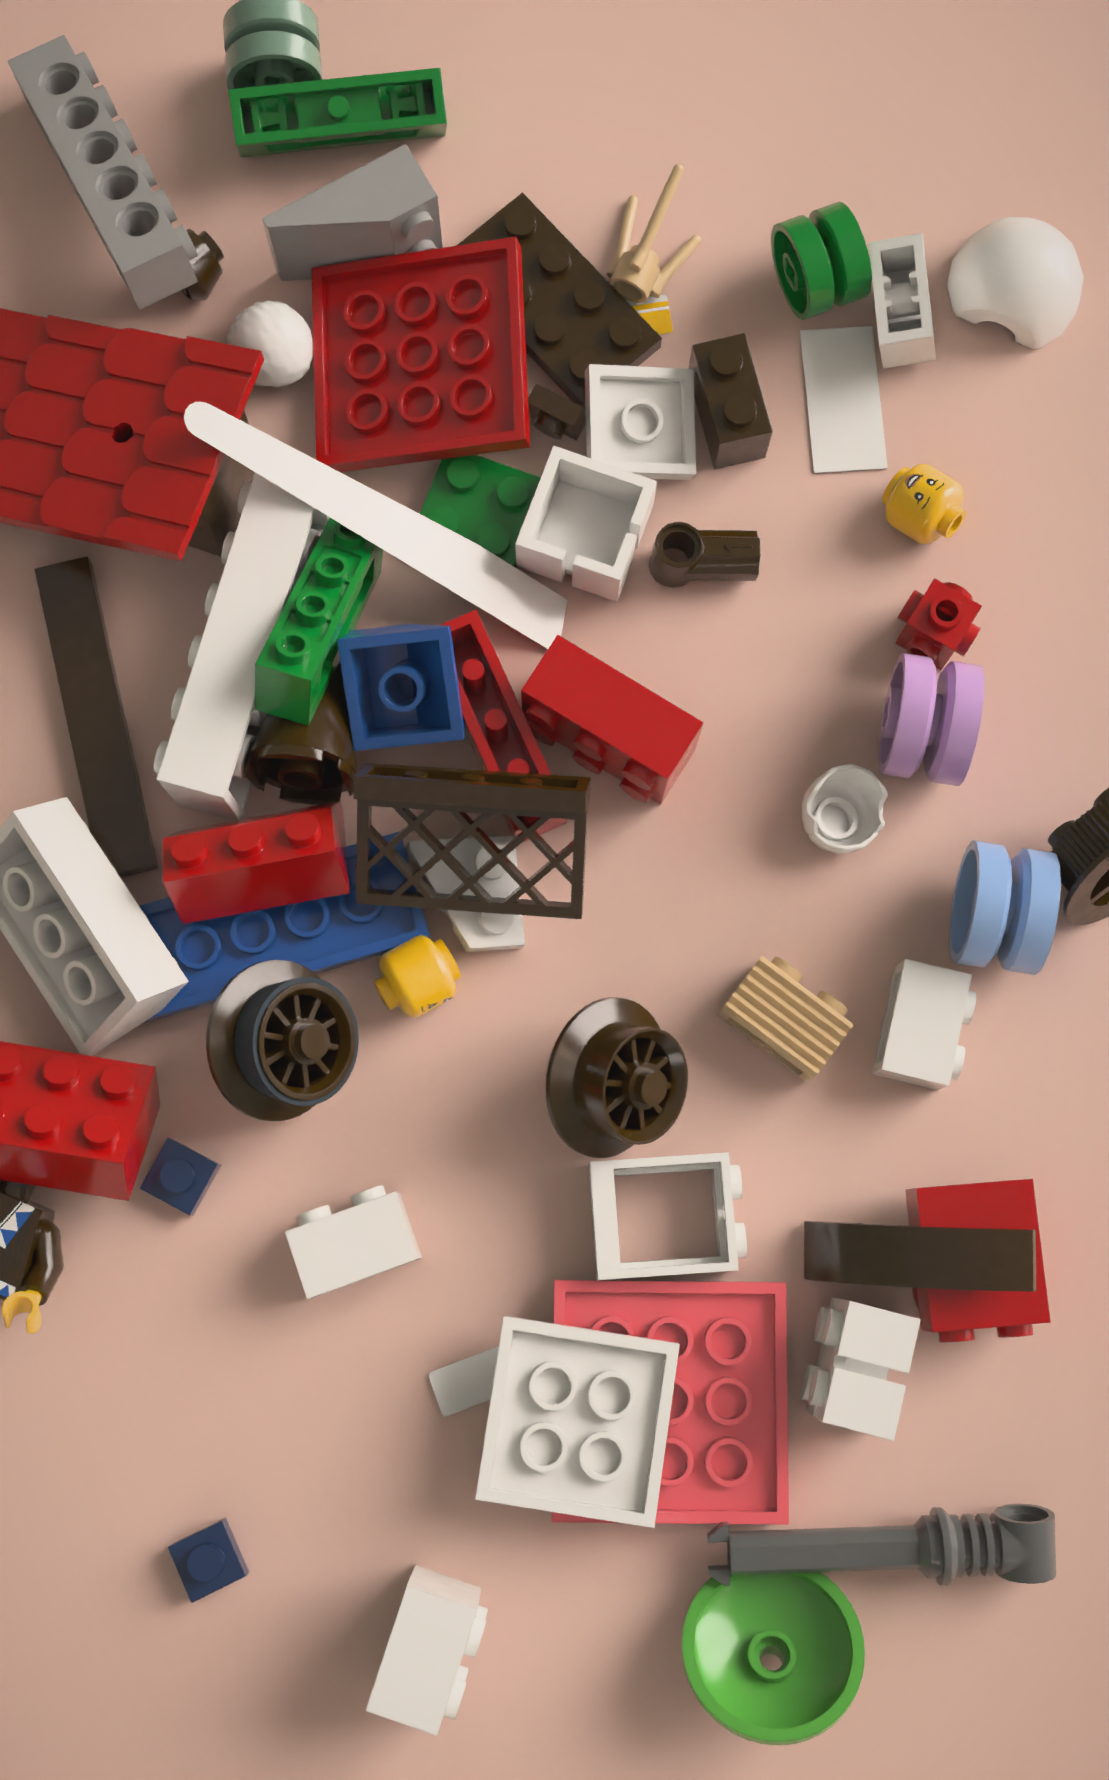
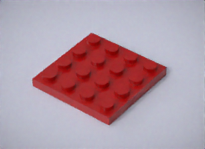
[311,237,530,472]

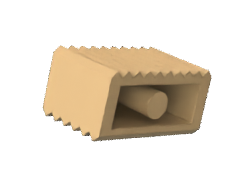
[717,956,854,1083]

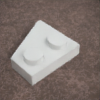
[406,836,525,952]

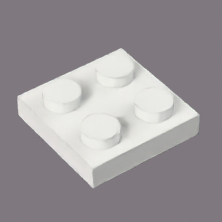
[585,364,696,480]

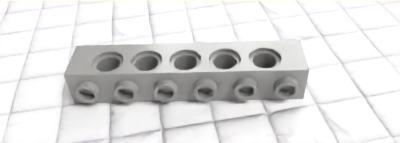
[7,35,198,310]

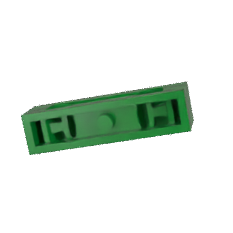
[228,68,447,158]
[255,518,383,726]

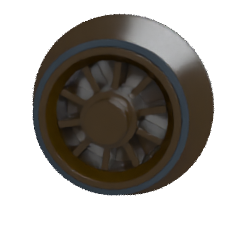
[206,960,359,1121]

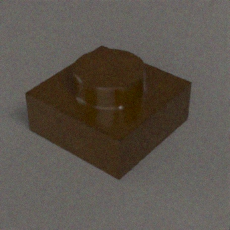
[528,383,586,441]

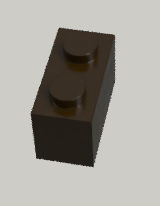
[688,333,773,470]

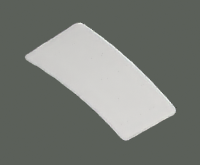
[429,1346,499,1417]

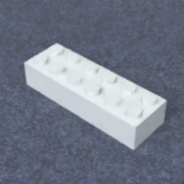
[154,472,330,821]

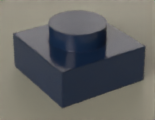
[140,1137,221,1216]
[168,1517,249,1603]

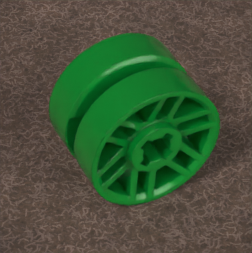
[771,201,872,320]

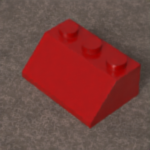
[163,801,350,924]

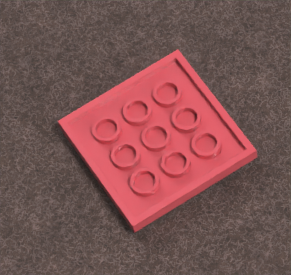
[552,1280,789,1525]

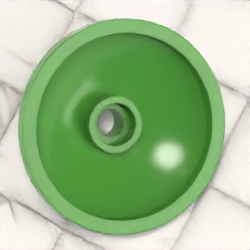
[682,1572,865,1745]

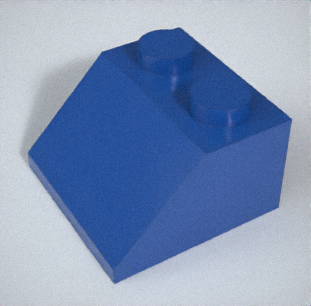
[337,624,466,751]

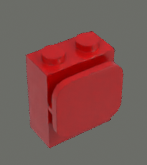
[905,1178,1051,1343]

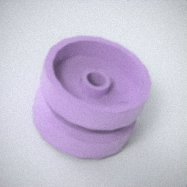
[878,653,985,786]

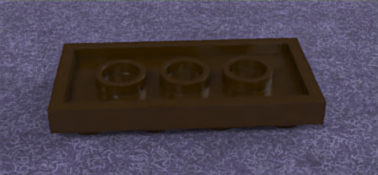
[458,192,662,411]

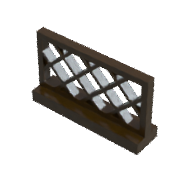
[353,763,591,919]

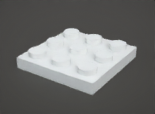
[475,1316,680,1528]

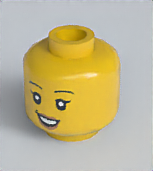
[882,464,966,545]
[373,935,461,1018]

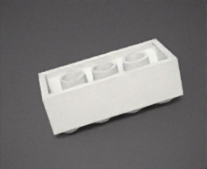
[0,797,189,1056]

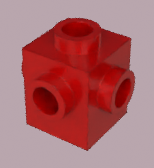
[895,578,982,670]

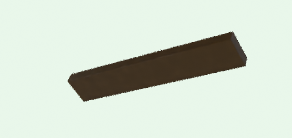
[34,556,158,878]

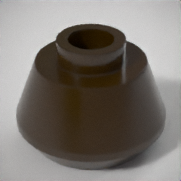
[181,229,224,301]

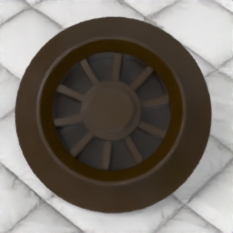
[546,997,688,1158]

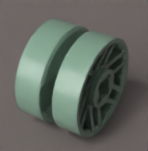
[223,0,322,89]

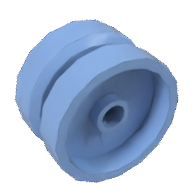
[950,840,1061,975]

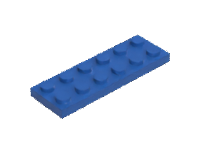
[139,831,431,1024]

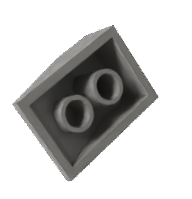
[262,144,443,281]

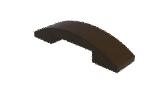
[804,1221,1036,1292]

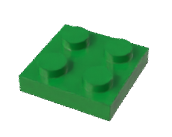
[420,455,541,568]

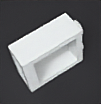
[588,1152,747,1280]

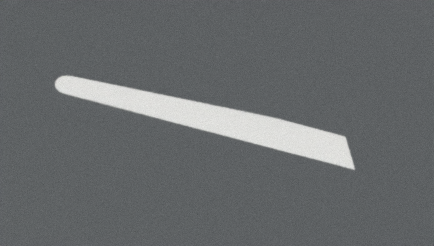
[184,402,568,649]

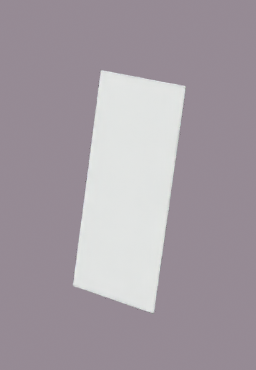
[800,326,888,473]

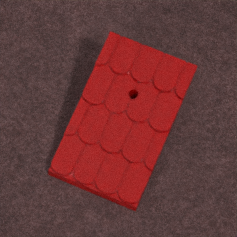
[0,308,264,562]

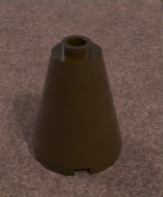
[245,661,357,805]

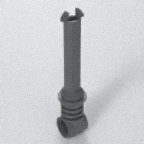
[707,1504,1056,1586]

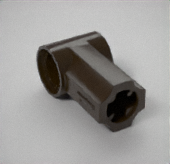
[648,522,761,588]

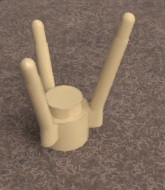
[607,164,701,303]

